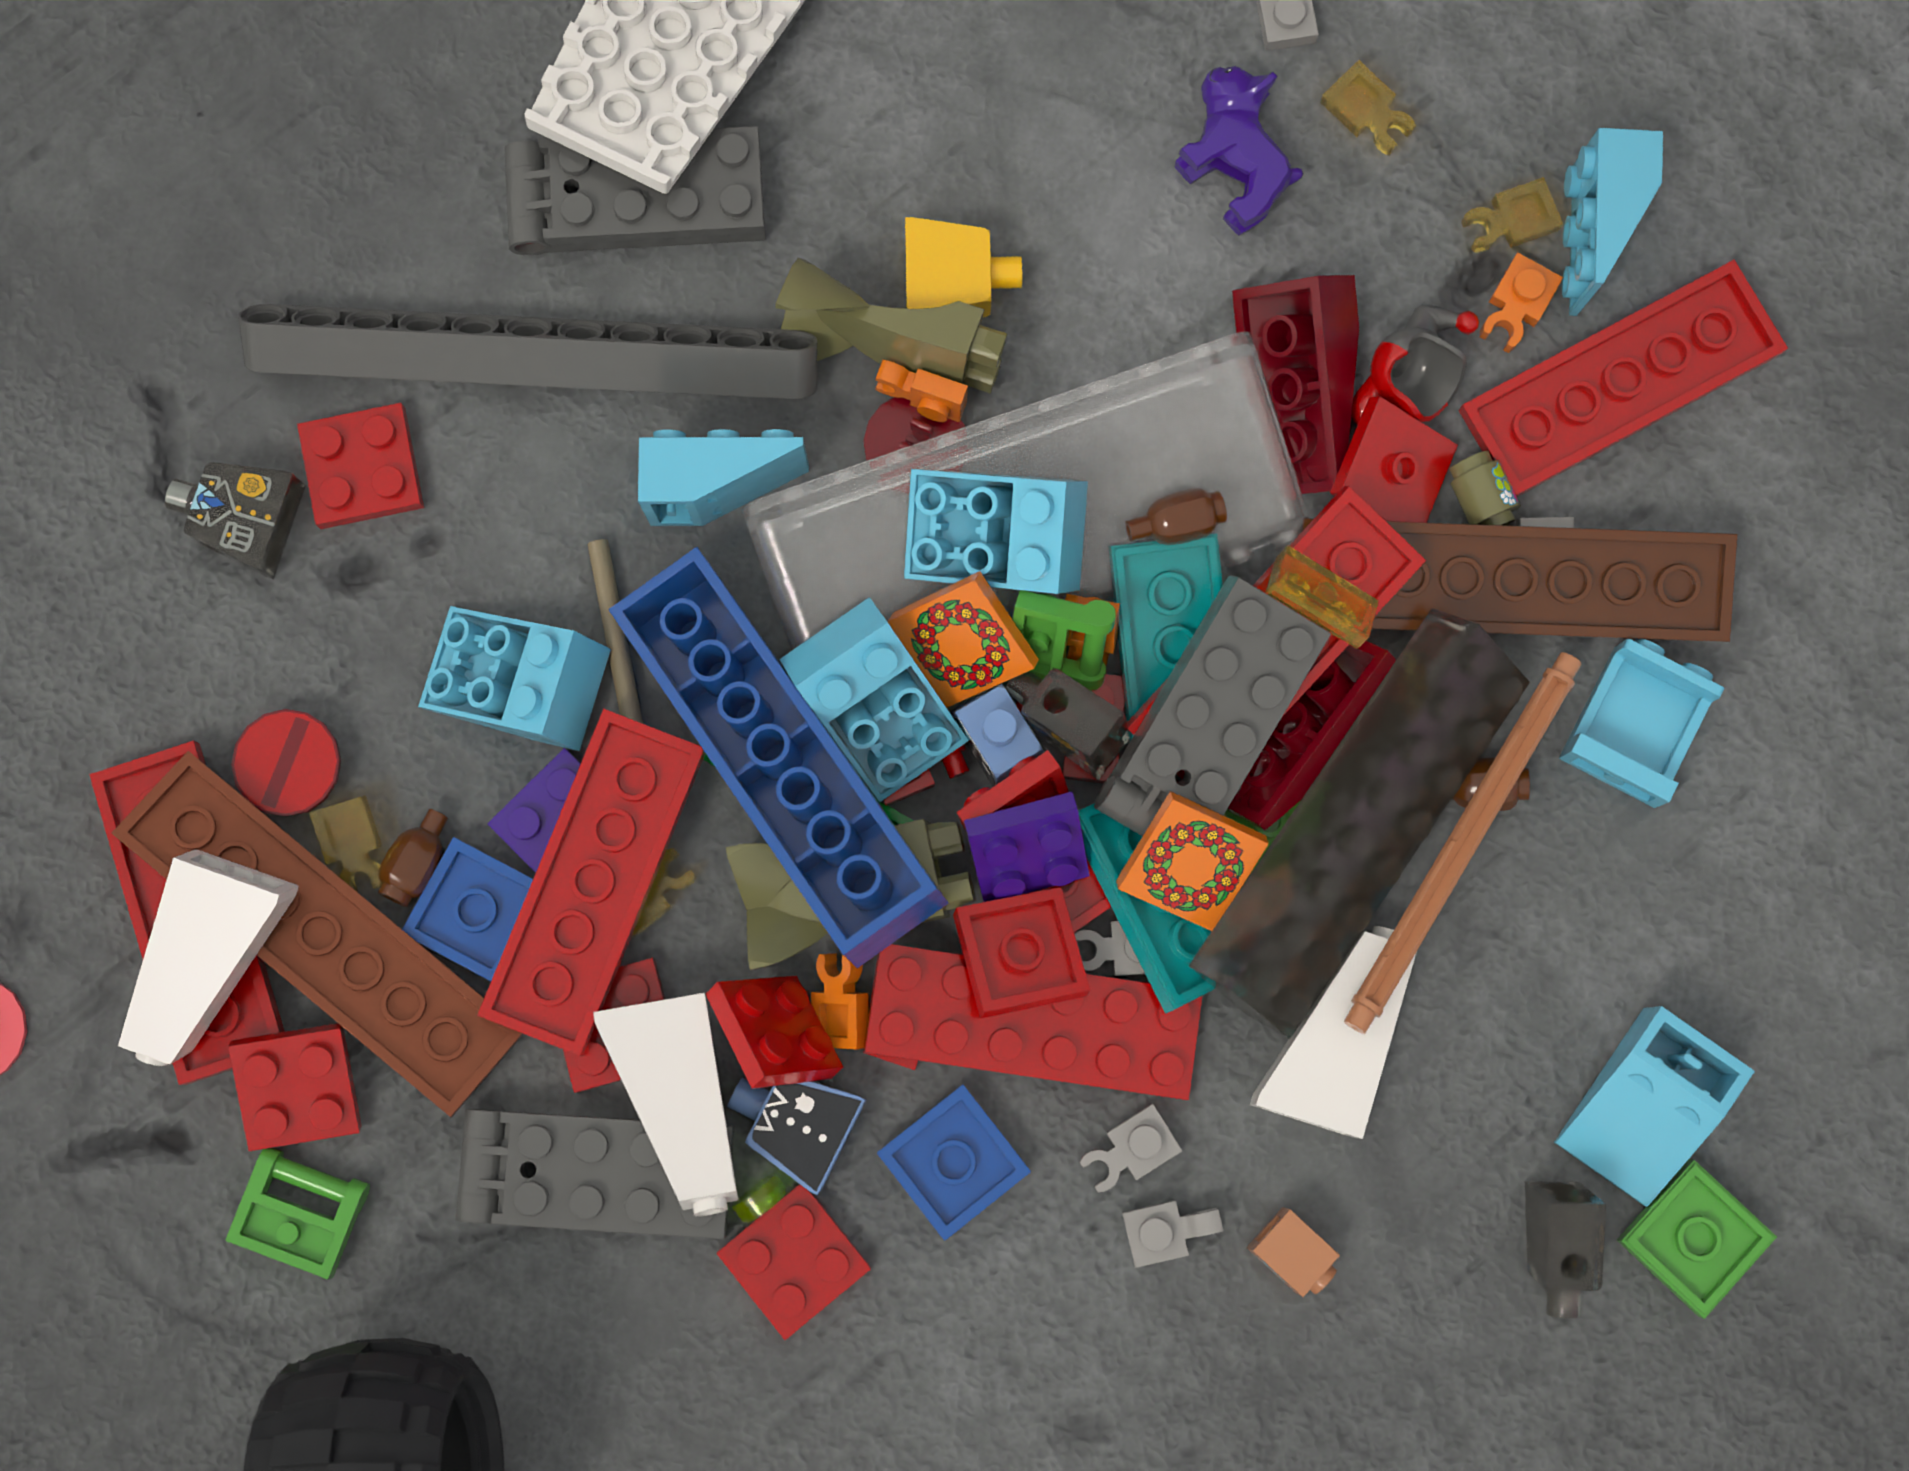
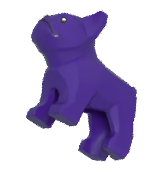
[1174,66,1303,236]

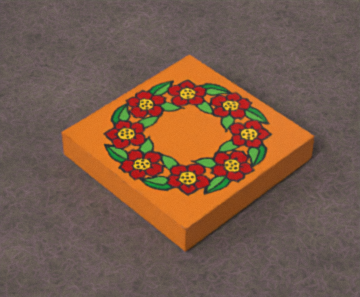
[887,571,1039,708]
[1116,791,1269,932]

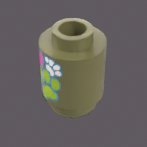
[1449,451,1521,525]

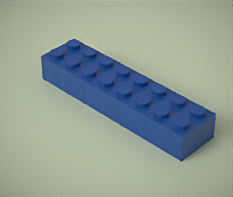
[608,547,949,968]

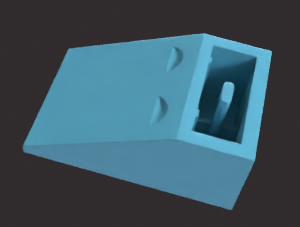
[1562,128,1663,316]
[638,429,809,526]
[904,469,1088,594]
[779,597,969,802]
[418,606,611,751]
[1554,1006,1755,1207]

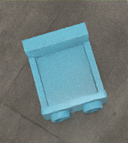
[1558,638,1725,808]

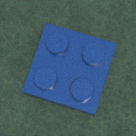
[402,837,533,981]
[877,1084,1031,1241]

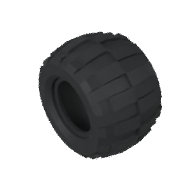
[243,1338,504,1471]

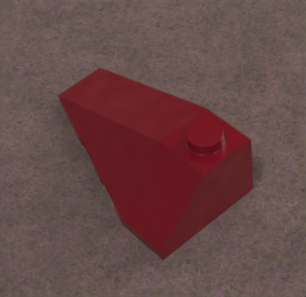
[1232,275,1360,495]
[1227,637,1418,831]

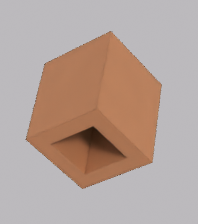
[1246,1207,1340,1297]

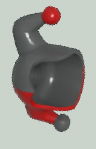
[1351,304,1479,425]

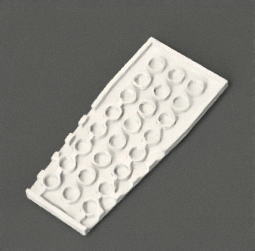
[524,0,805,194]

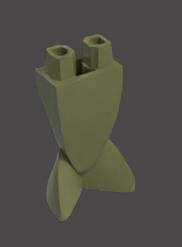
[775,258,1007,394]
[725,819,976,970]

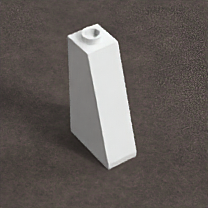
[118,849,299,1066]
[1250,926,1417,1139]
[593,993,738,1216]

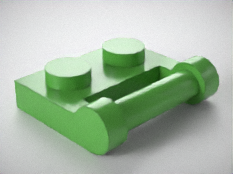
[1013,590,1116,691]
[225,1148,370,1279]

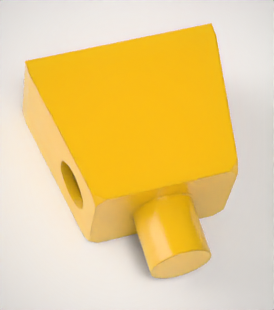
[905,217,1022,318]

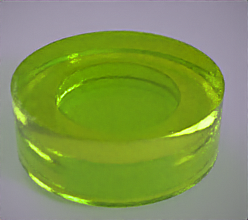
[732,1172,787,1223]

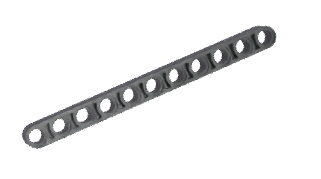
[238,304,817,399]

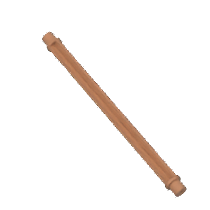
[1344,652,1582,1034]

